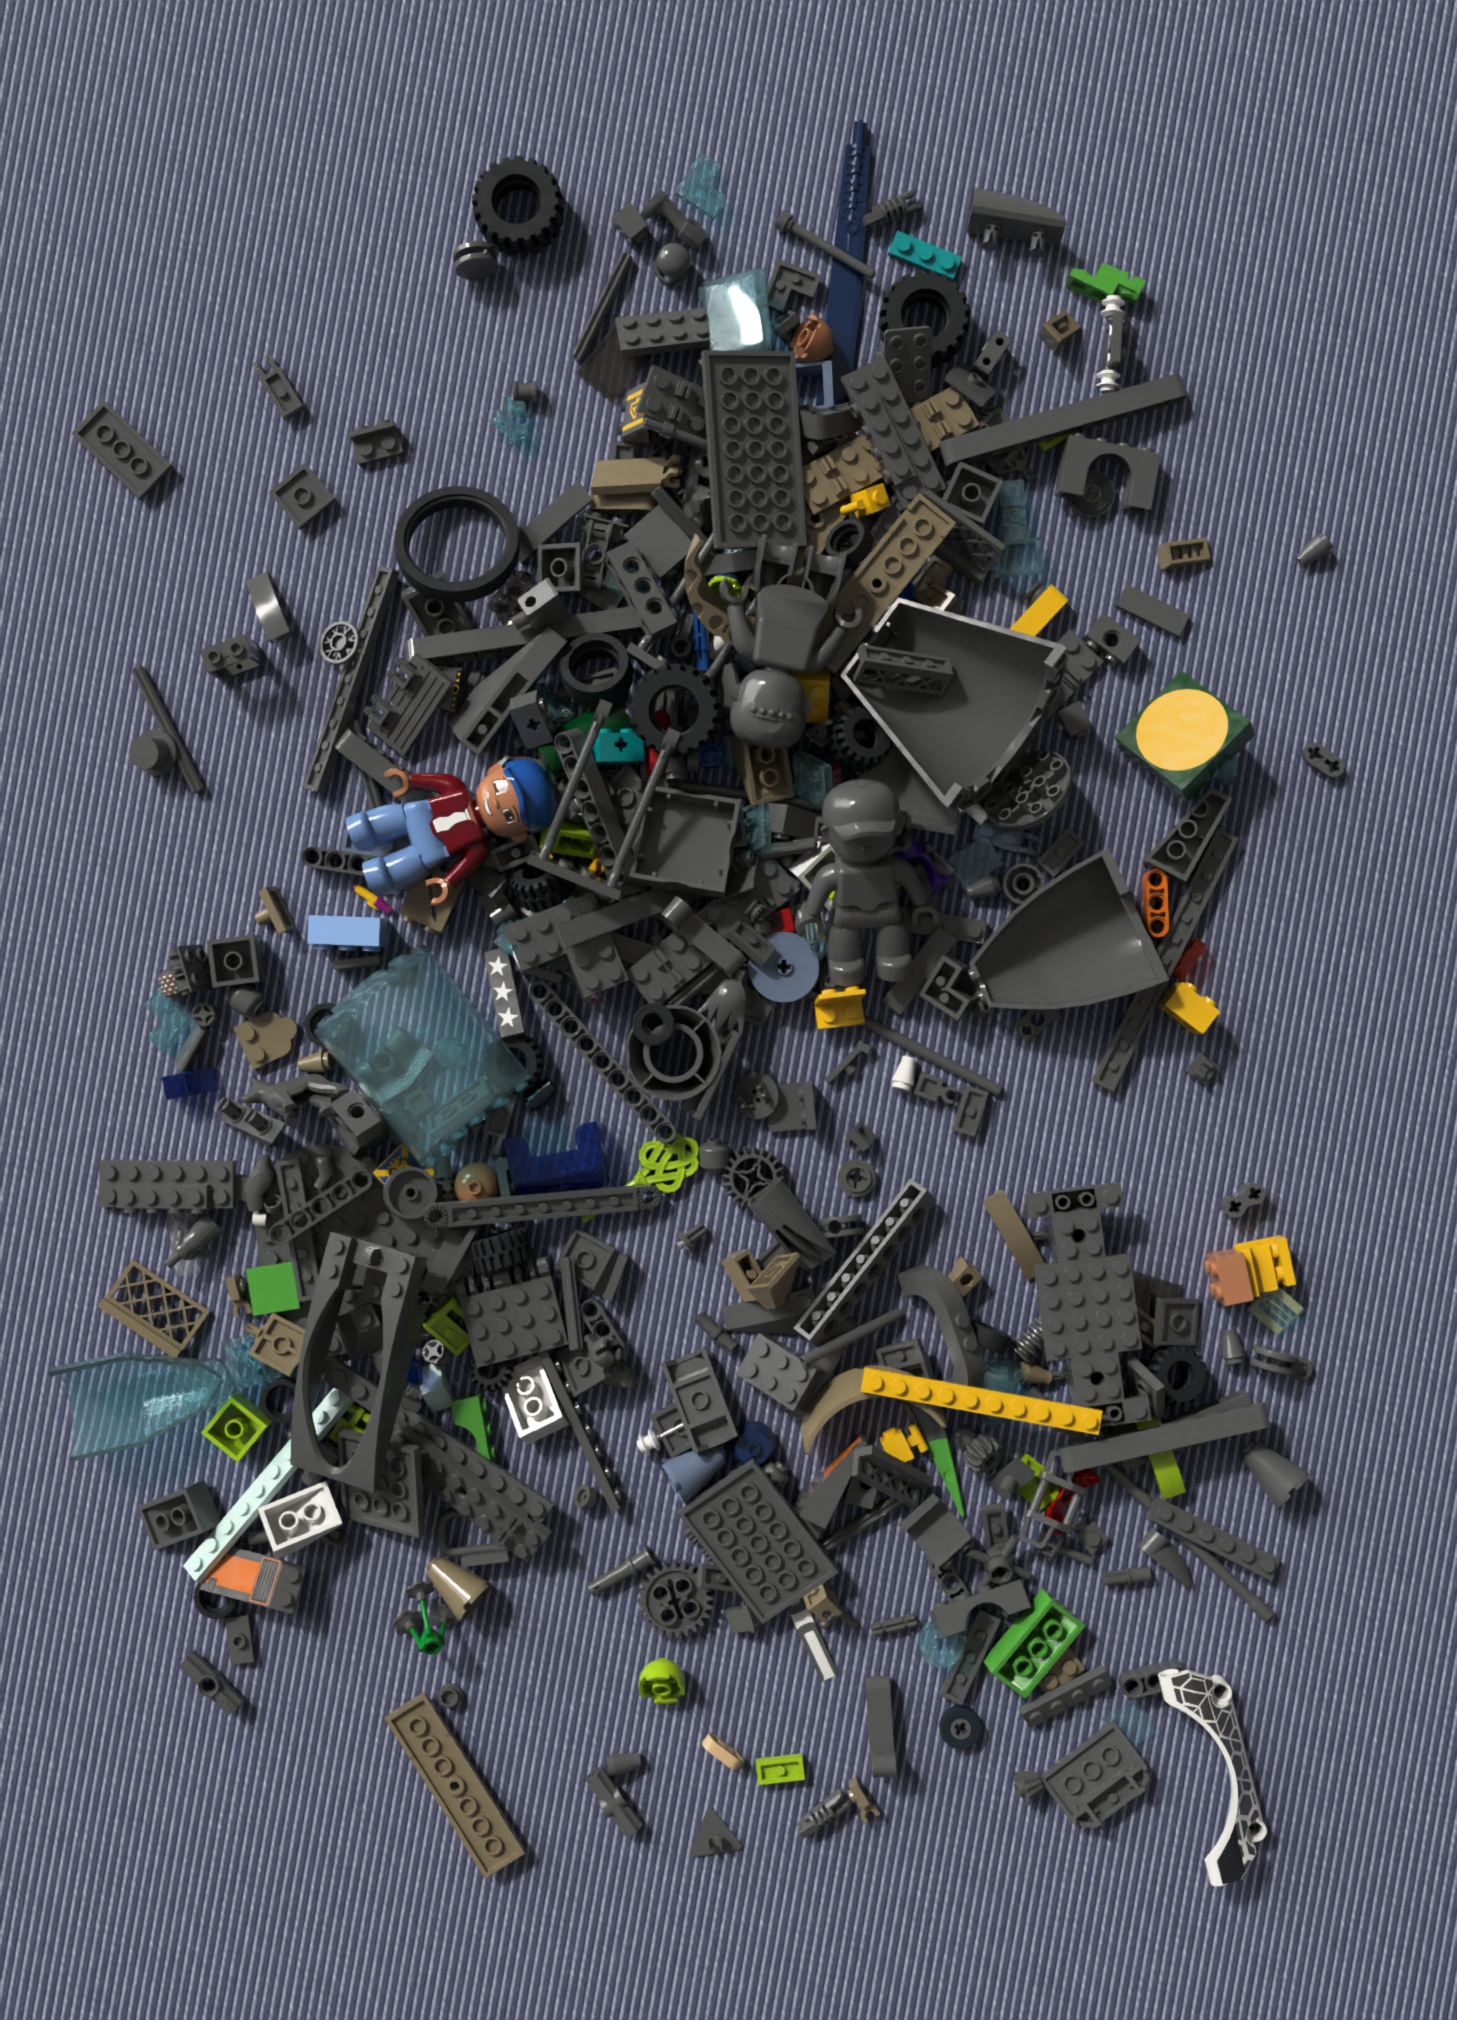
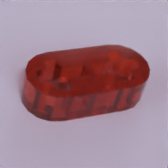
[1172,937,1207,981]

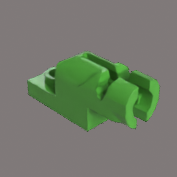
[1066,263,1146,304]

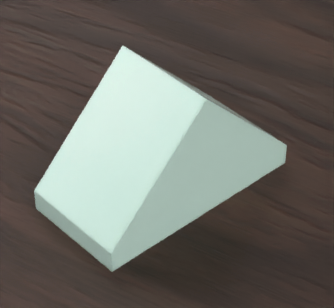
[417,1363,453,1413]

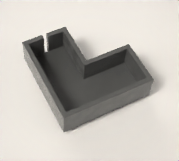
[502,891,629,1000]

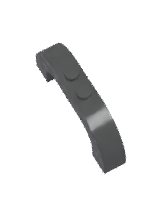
[897,1265,984,1408]

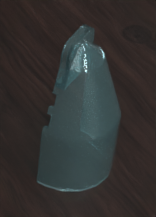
[48,1351,231,1462]

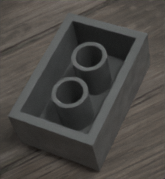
[736,1333,825,1412]

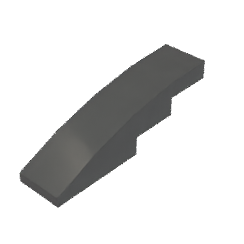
[518,481,593,564]

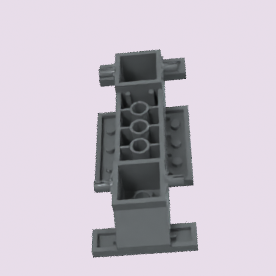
[1024,1182,1151,1432]

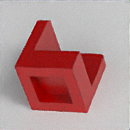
[767,908,795,936]

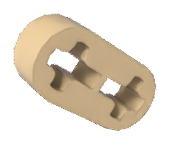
[702,1733,744,1771]

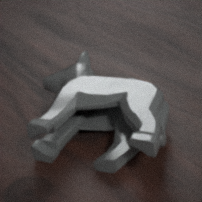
[242,1074,349,1126]

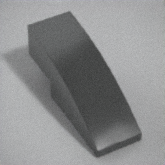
[246,572,294,644]

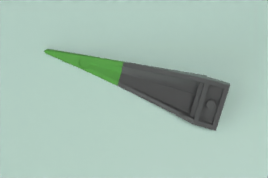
[875,1337,966,1517]

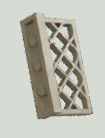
[97,1259,211,1359]

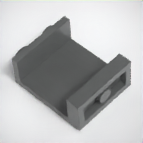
[899,1493,973,1569]

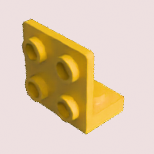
[813,986,866,1030]
[1234,1235,1296,1286]

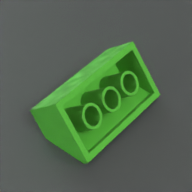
[983,1588,1085,1699]

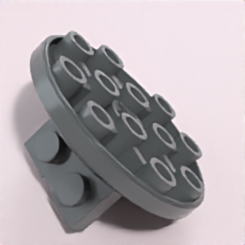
[983,749,1073,834]

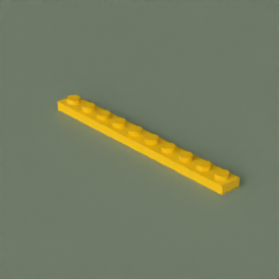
[860,1367,1103,1435]

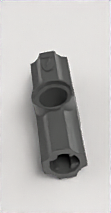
[178,1650,244,1716]
[585,1766,643,1837]

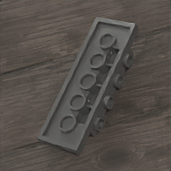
[840,356,946,510]
[99,1160,237,1214]

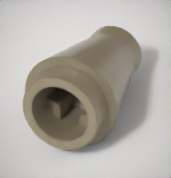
[297,1050,335,1073]
[1015,1361,1052,1385]

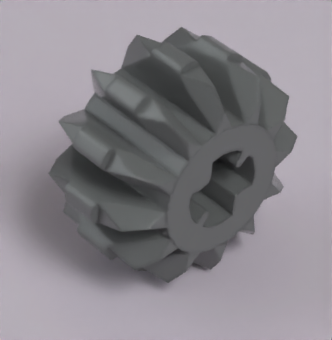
[963,1433,1004,1475]

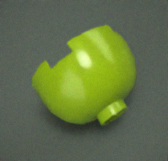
[638,1658,685,1704]

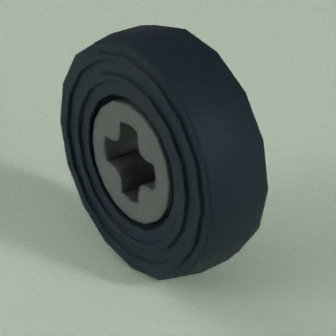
[939,1705,981,1750]

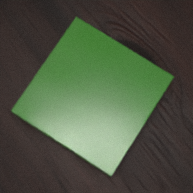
[246,1261,301,1316]

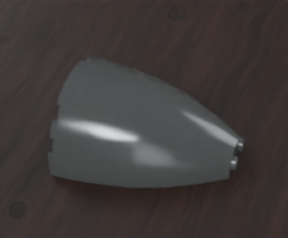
[968,848,1169,1009]

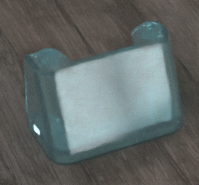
[698,268,771,351]

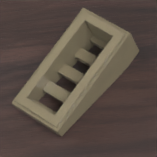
[1157,537,1211,570]

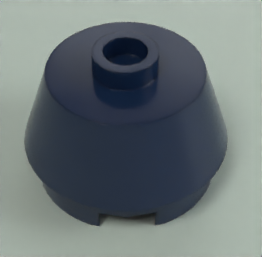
[730,1421,777,1466]

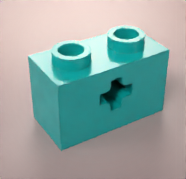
[592,728,645,764]

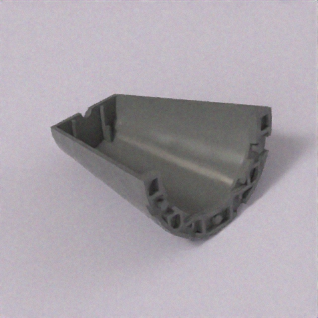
[840,597,1068,811]

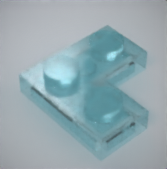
[675,152,727,220]
[144,987,194,1053]

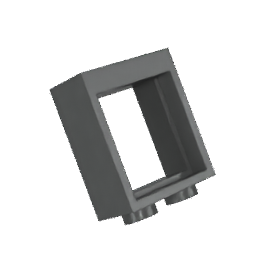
[199,634,265,682]

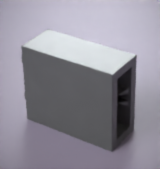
[624,504,699,582]

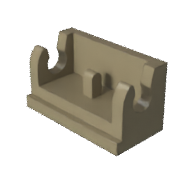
[803,1580,842,1622]

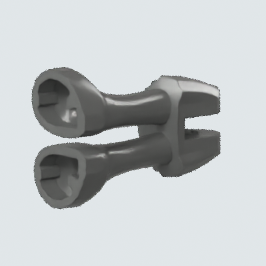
[641,190,707,249]

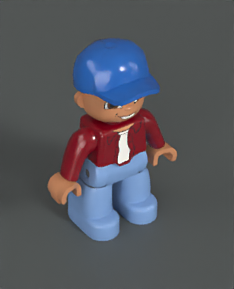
[346,759,557,906]

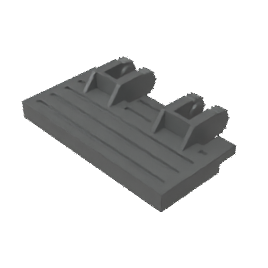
[363,653,455,756]

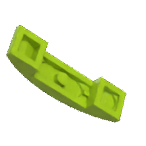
[1135,1413,1186,1500]

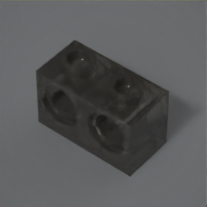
[487,570,537,625]

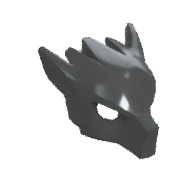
[698,965,751,1039]

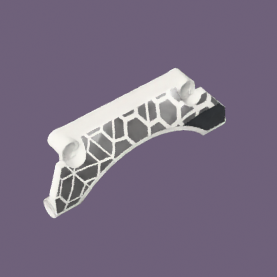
[1158,1669,1267,1886]

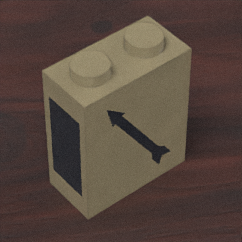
[398,869,467,935]

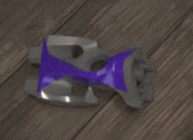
[889,828,956,904]

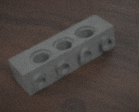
[605,541,678,642]

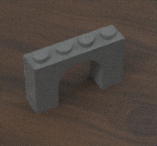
[1054,433,1161,515]

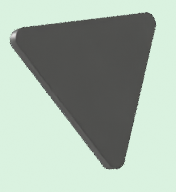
[691,1807,742,1857]

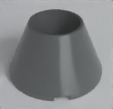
[626,1005,721,1101]

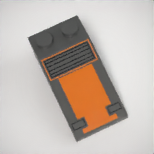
[797,1432,867,1529]
[200,1547,306,1615]

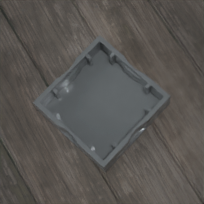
[629,786,742,899]

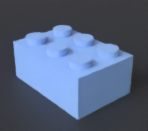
[308,915,388,952]

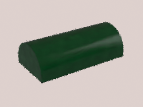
[533,703,635,782]

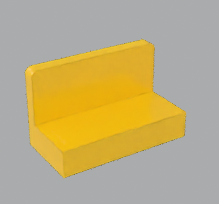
[1240,1243,1278,1297]

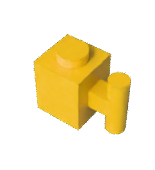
[840,483,891,518]
[880,1423,929,1462]

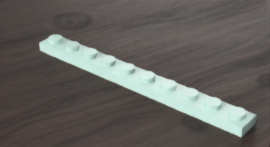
[183,1388,354,1583]

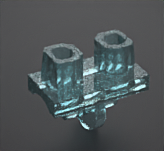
[489,397,529,446]

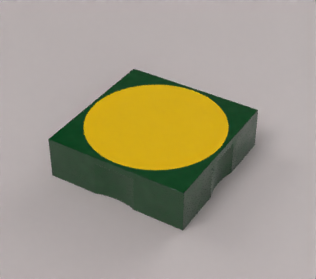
[1114,670,1255,803]

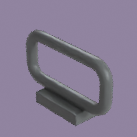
[437,1509,530,1567]

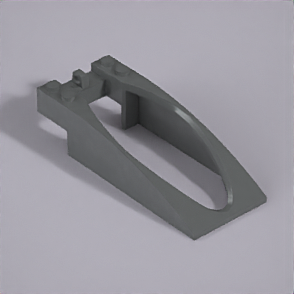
[290,1232,428,1493]

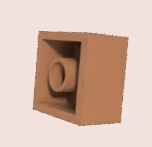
[1204,1248,1254,1306]

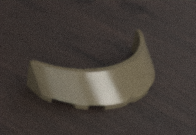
[684,533,755,646]
[801,1365,947,1455]

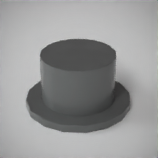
[129,729,178,776]

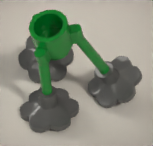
[394,1581,459,1655]

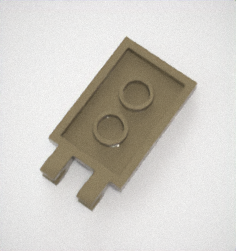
[591,454,683,495]

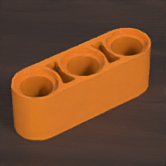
[1142,869,1169,938]

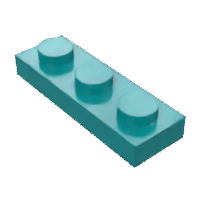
[888,230,962,282]

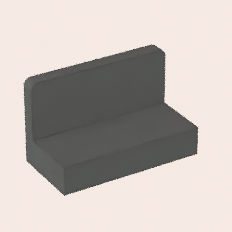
[587,1250,629,1302]

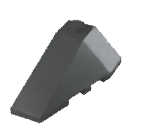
[721,1284,815,1336]

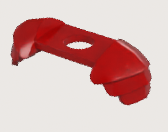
[1043,1468,1101,1536]

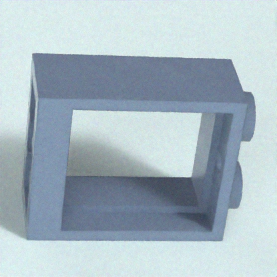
[796,360,836,409]

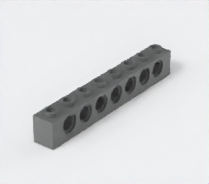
[794,1178,937,1347]

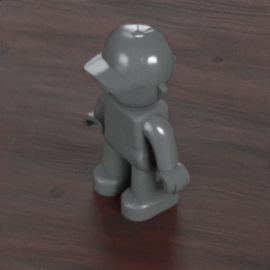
[719,534,863,749]
[795,779,940,986]

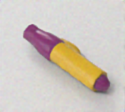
[352,884,393,914]

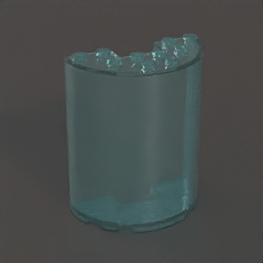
[314,945,531,1168]

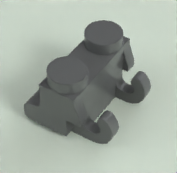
[689,484,713,533]

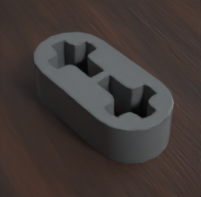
[1301,743,1344,778]

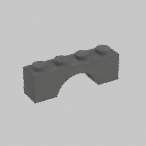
[929,1578,1031,1640]

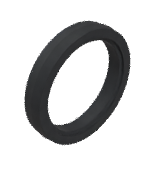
[394,486,520,603]

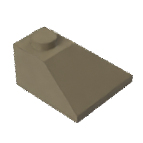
[747,1252,800,1309]

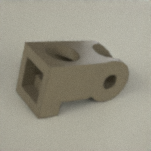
[948,1256,982,1298]

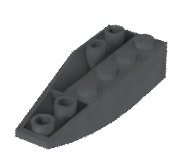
[449,626,568,755]

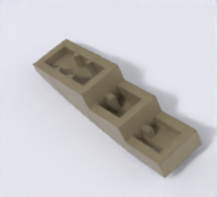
[982,1189,1045,1281]

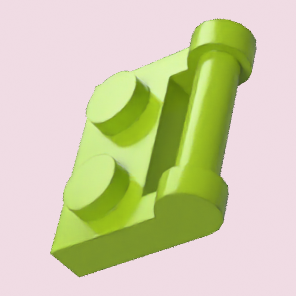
[423,1294,470,1356]

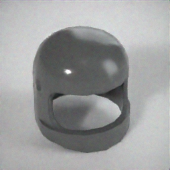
[654,243,691,286]

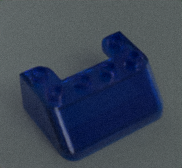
[503,1119,610,1196]

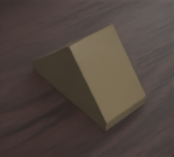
[1039,310,1081,353]

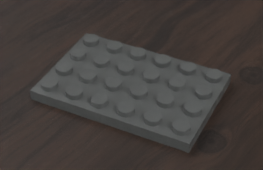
[677,1458,839,1624]

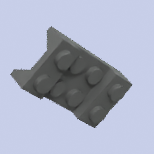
[661,1346,741,1454]

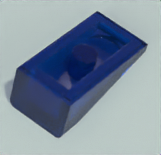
[406,1355,423,1385]

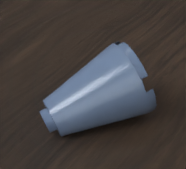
[659,1445,727,1504]

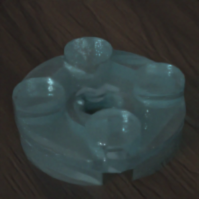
[918,1621,967,1667]

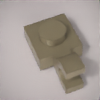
[225,1274,253,1317]
[847,1776,880,1824]

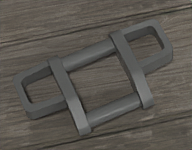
[1019,1450,1088,1548]

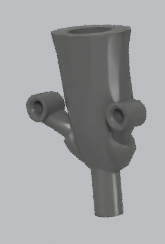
[164,1213,223,1269]

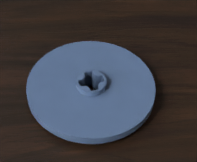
[748,932,819,1003]

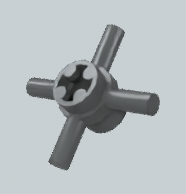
[965,1534,1031,1589]

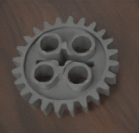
[637,1559,714,1638]

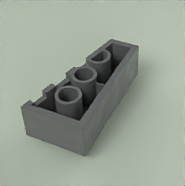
[1142,787,1232,885]

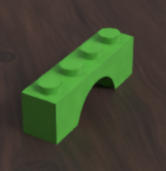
[451,1393,496,1462]

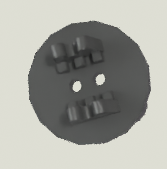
[734,1072,781,1119]

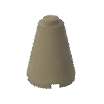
[427,1557,492,1622]

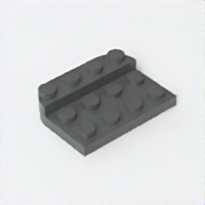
[1039,1720,1148,1828]

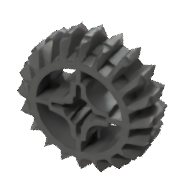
[721,1145,785,1208]

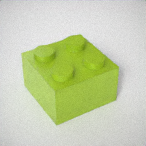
[201,1391,273,1463]

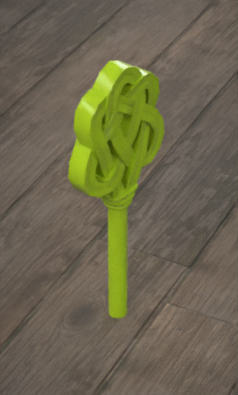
[580,1132,699,1223]

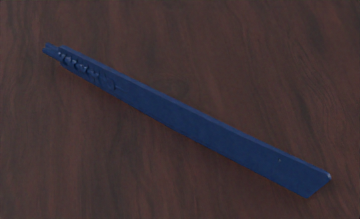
[815,120,871,460]

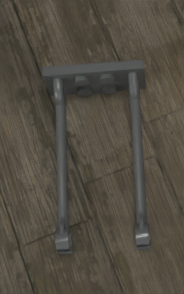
[626,532,756,694]
[527,699,680,900]

